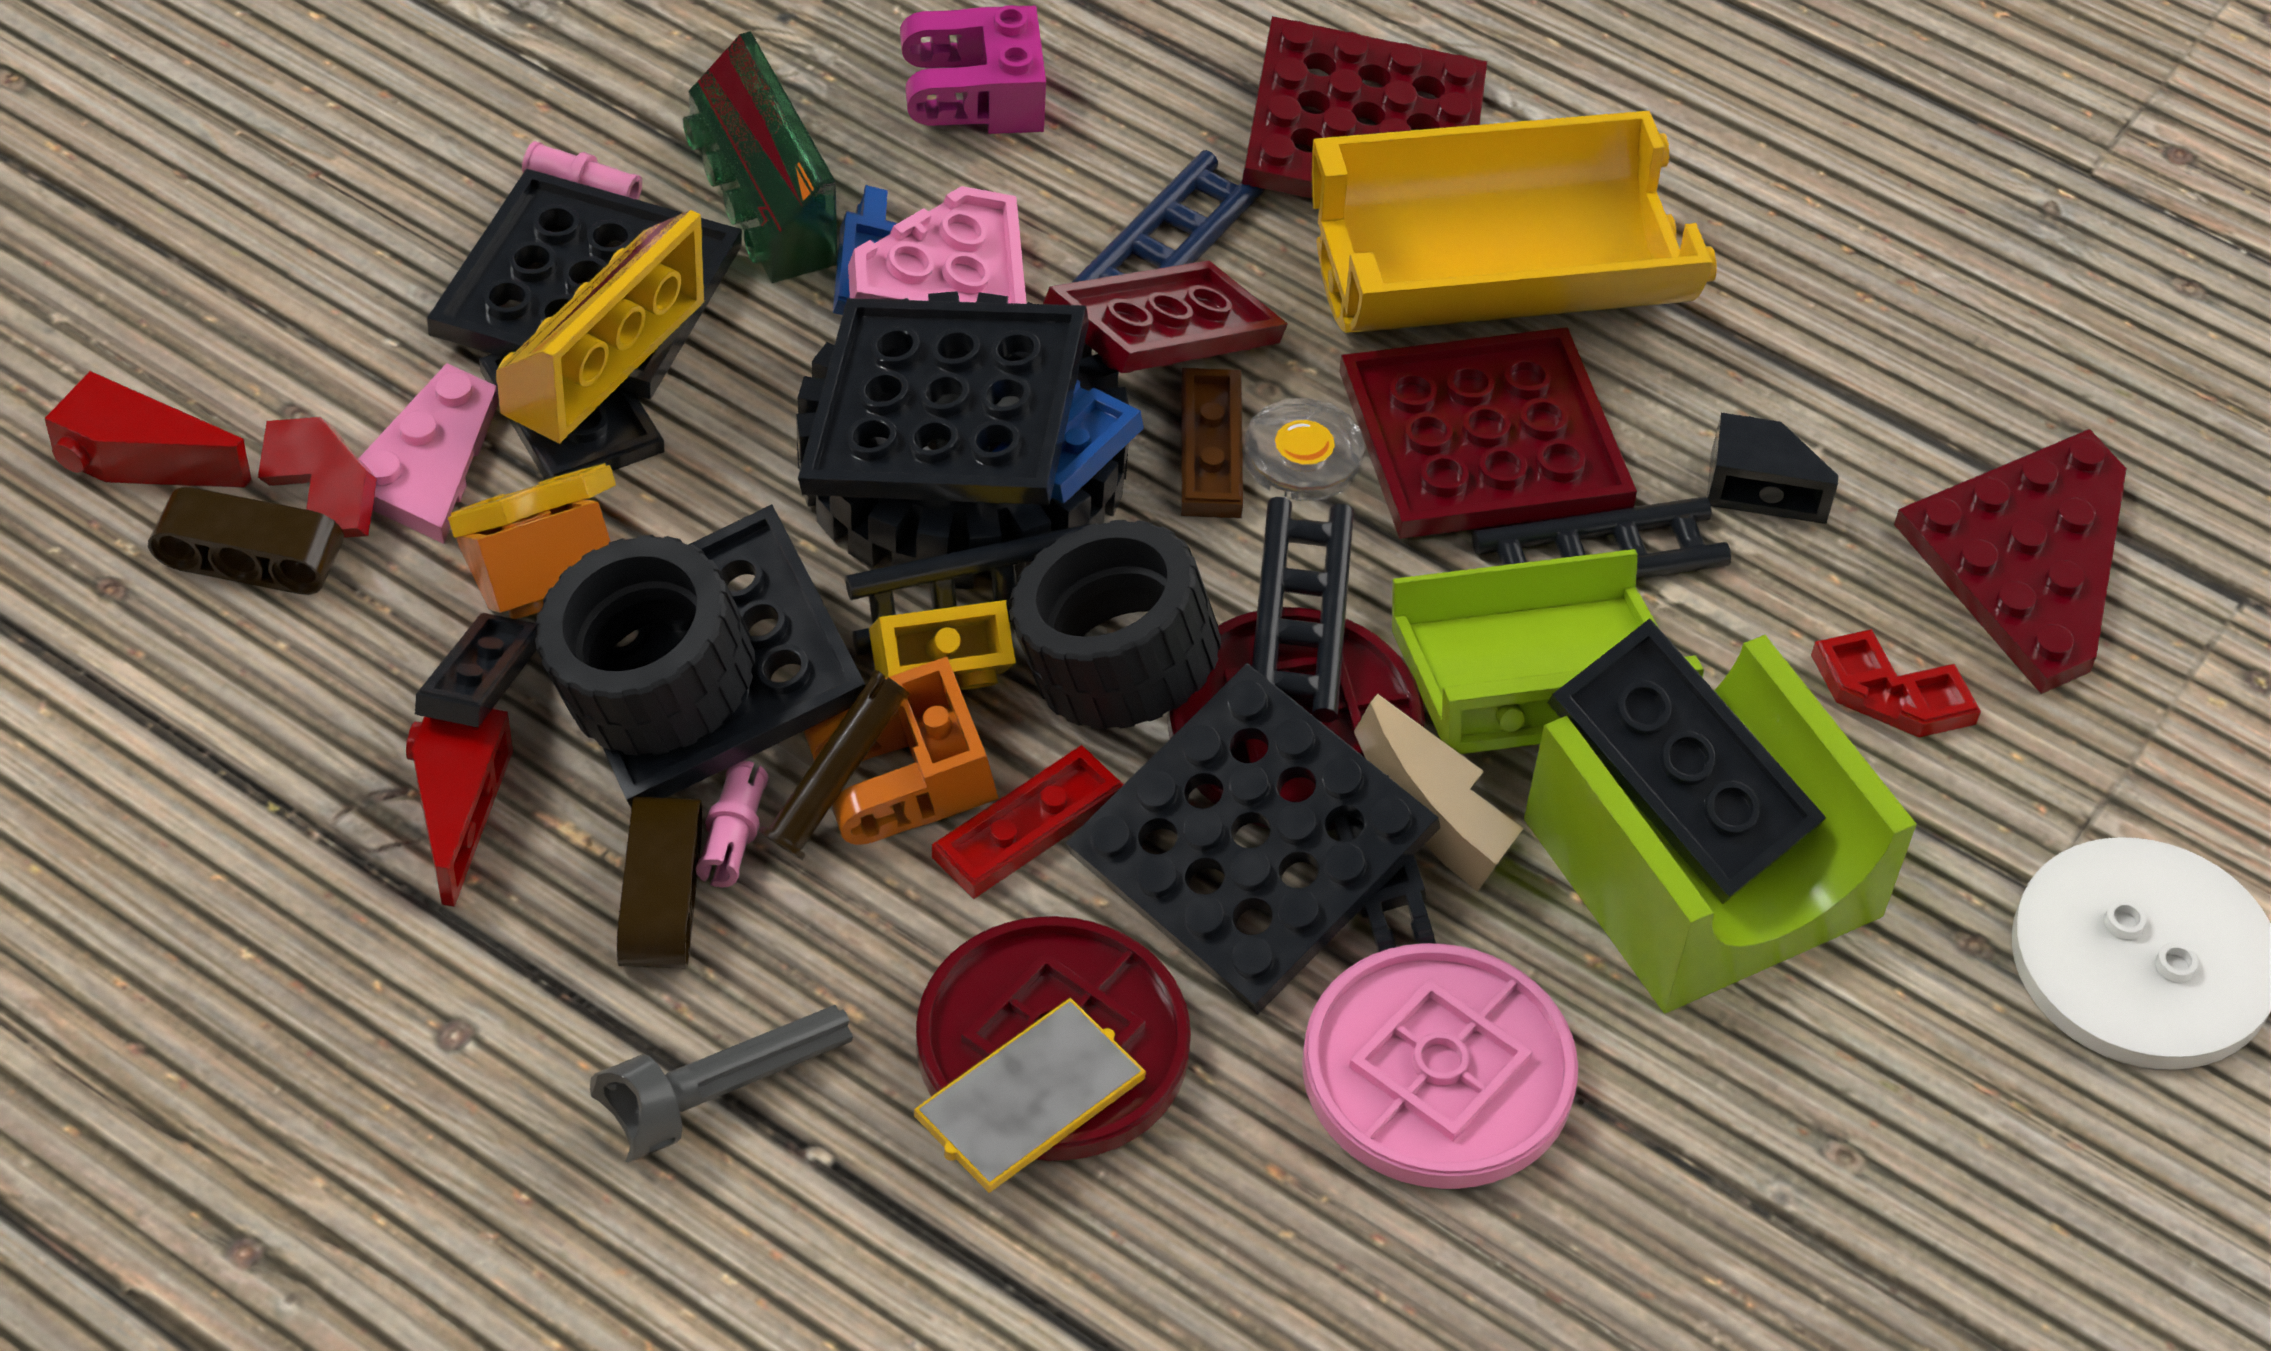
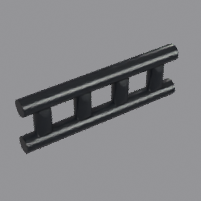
[1472,496,1731,580]
[1252,497,1354,723]
[845,524,1090,656]

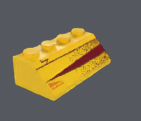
[496,210,704,444]

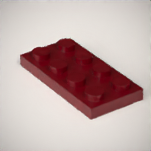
[1043,260,1288,373]

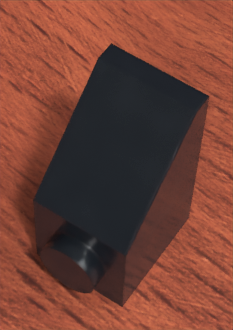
[1707,412,1839,524]

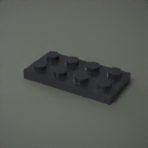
[1547,618,1826,904]

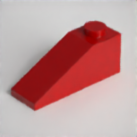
[44,371,252,488]
[406,709,513,907]

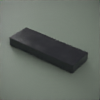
[415,613,537,727]

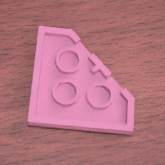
[848,186,1027,304]

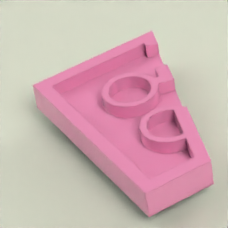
[358,363,499,544]

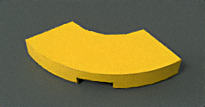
[448,463,616,538]

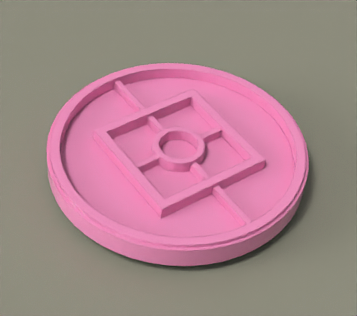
[1302,943,1578,1189]

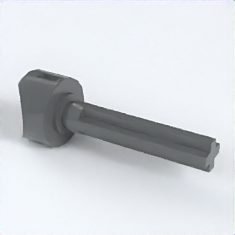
[590,1005,853,1163]

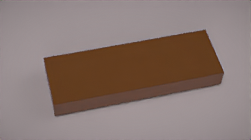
[1181,368,1243,518]

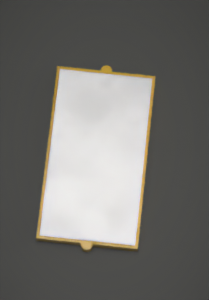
[914,998,1146,1193]

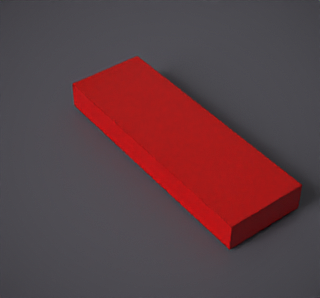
[932,745,1124,899]

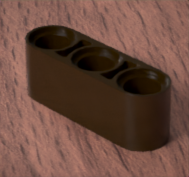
[148,487,344,595]
[617,797,702,969]

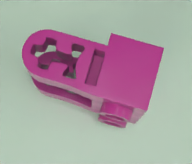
[900,5,1046,134]

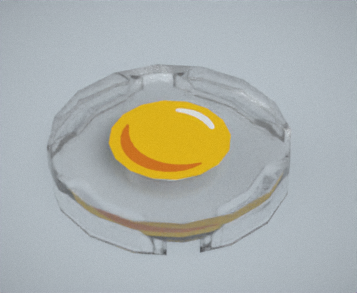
[1243,398,1365,501]

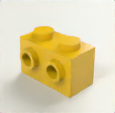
[869,600,1016,690]

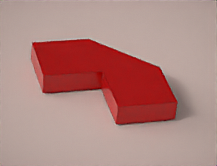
[258,417,377,538]
[1811,629,1981,738]

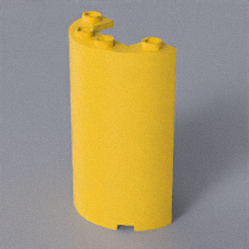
[1312,110,1717,333]

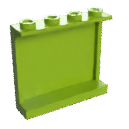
[1392,549,1704,754]

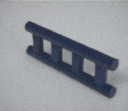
[1072,150,1265,282]

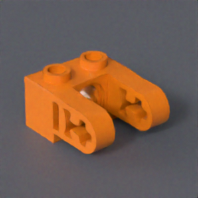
[804,656,999,845]

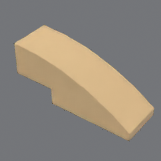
[1354,694,1524,892]

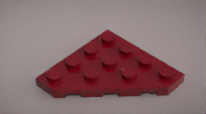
[1894,429,2127,694]

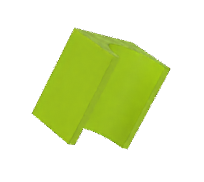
[1524,635,1917,1014]

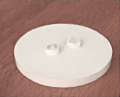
[2012,837,2271,1070]

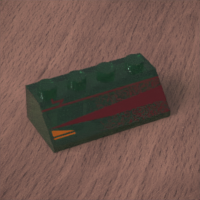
[683,31,837,283]

